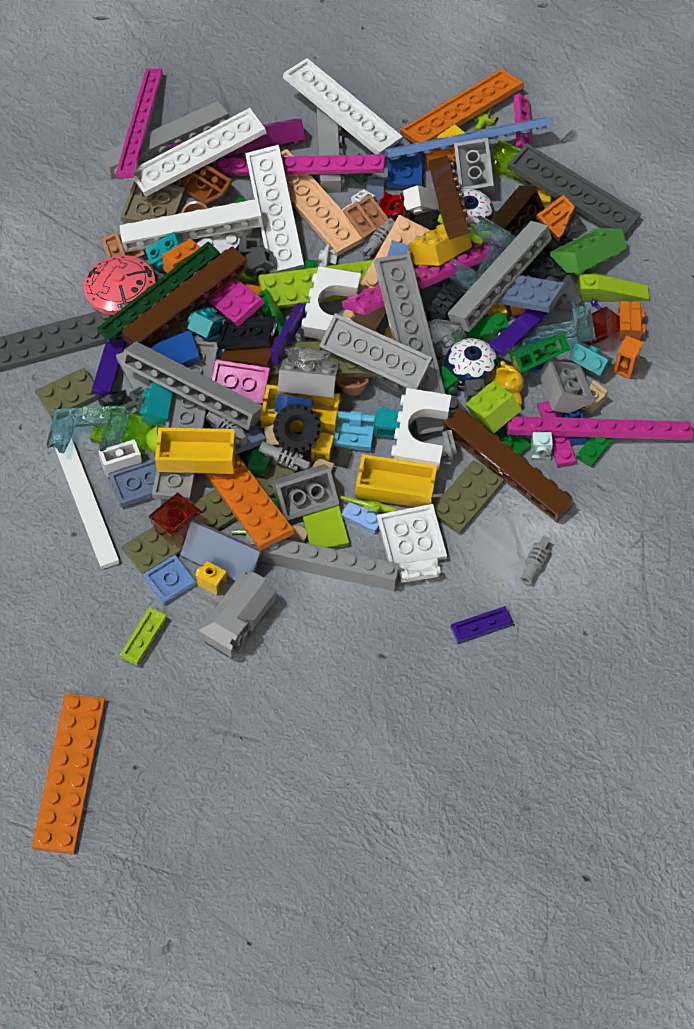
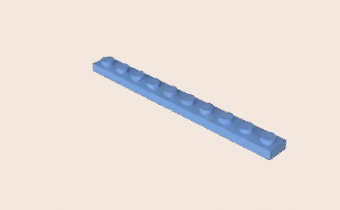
[384,117,552,160]

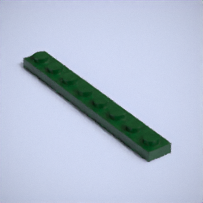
[97,241,220,343]

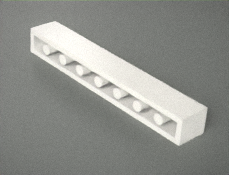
[119,199,263,252]

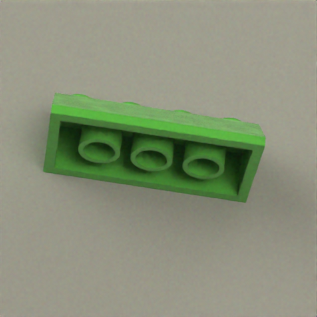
[550,228,627,275]

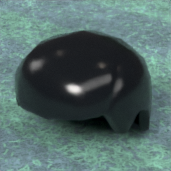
[98,390,127,411]

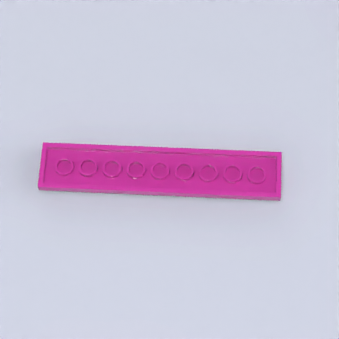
[342,242,502,315]

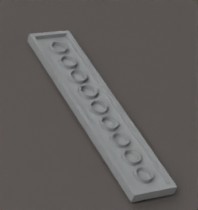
[374,253,450,436]
[152,341,218,502]

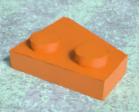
[537,195,575,241]

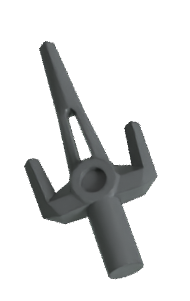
[120,387,145,413]

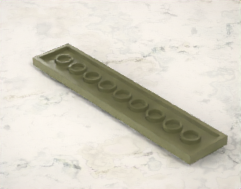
[122,456,298,575]

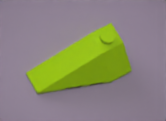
[576,271,650,302]

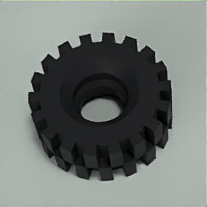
[426,284,465,332]
[273,404,321,452]

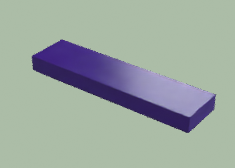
[270,302,306,364]
[490,309,548,357]
[92,339,125,395]

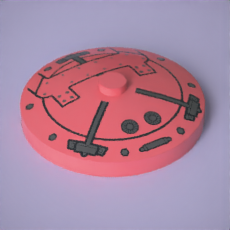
[84,255,156,315]

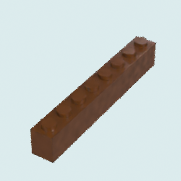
[428,155,471,240]
[122,246,248,347]
[443,407,573,523]

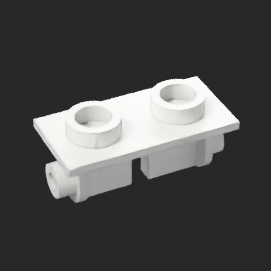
[318,244,337,267]
[399,558,441,583]

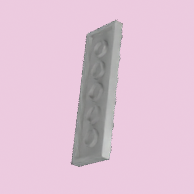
[319,313,433,390]

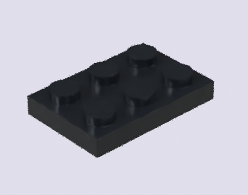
[217,316,278,349]

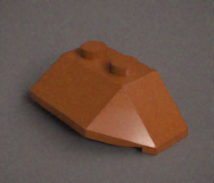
[179,165,233,205]

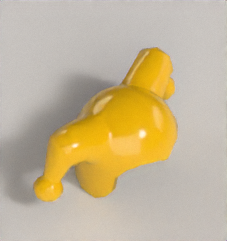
[492,361,524,408]

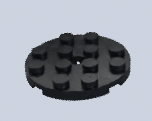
[510,222,573,280]

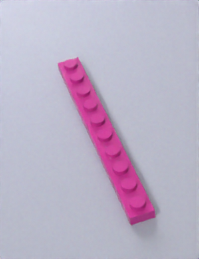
[116,68,163,178]
[215,154,385,176]
[506,416,693,440]

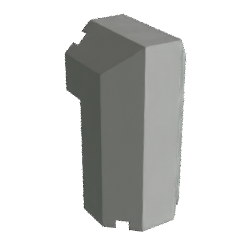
[198,572,277,657]

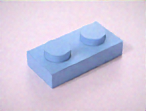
[341,502,379,534]

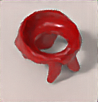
[379,191,405,218]

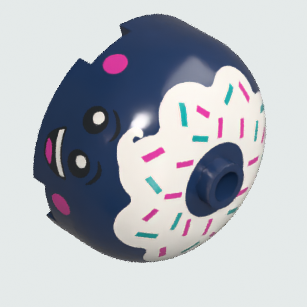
[461,189,495,228]
[444,338,499,392]

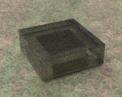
[330,446,352,469]

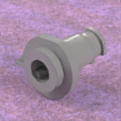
[425,430,457,461]

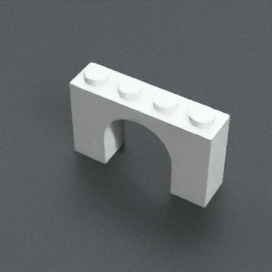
[301,266,361,339]
[391,388,451,471]

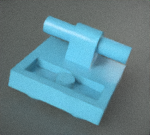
[333,411,375,451]

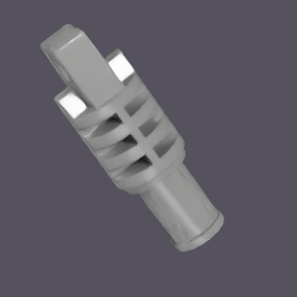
[361,218,395,259]
[206,411,248,447]
[259,441,310,471]
[520,535,550,585]

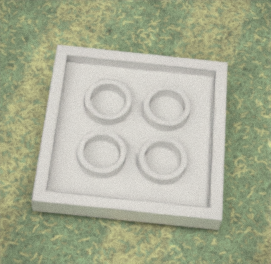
[377,504,447,564]

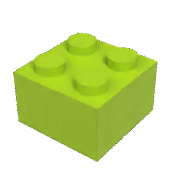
[465,381,522,433]

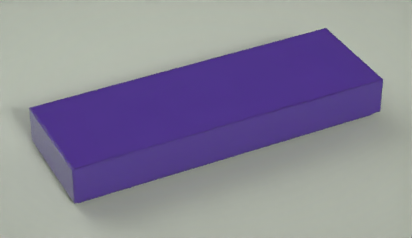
[450,606,513,644]

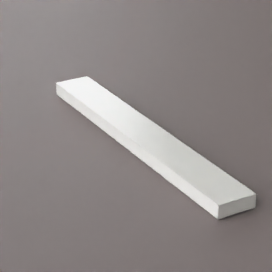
[54,438,119,569]

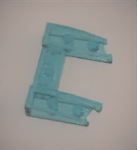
[450,216,516,291]
[518,300,596,345]
[46,405,130,453]

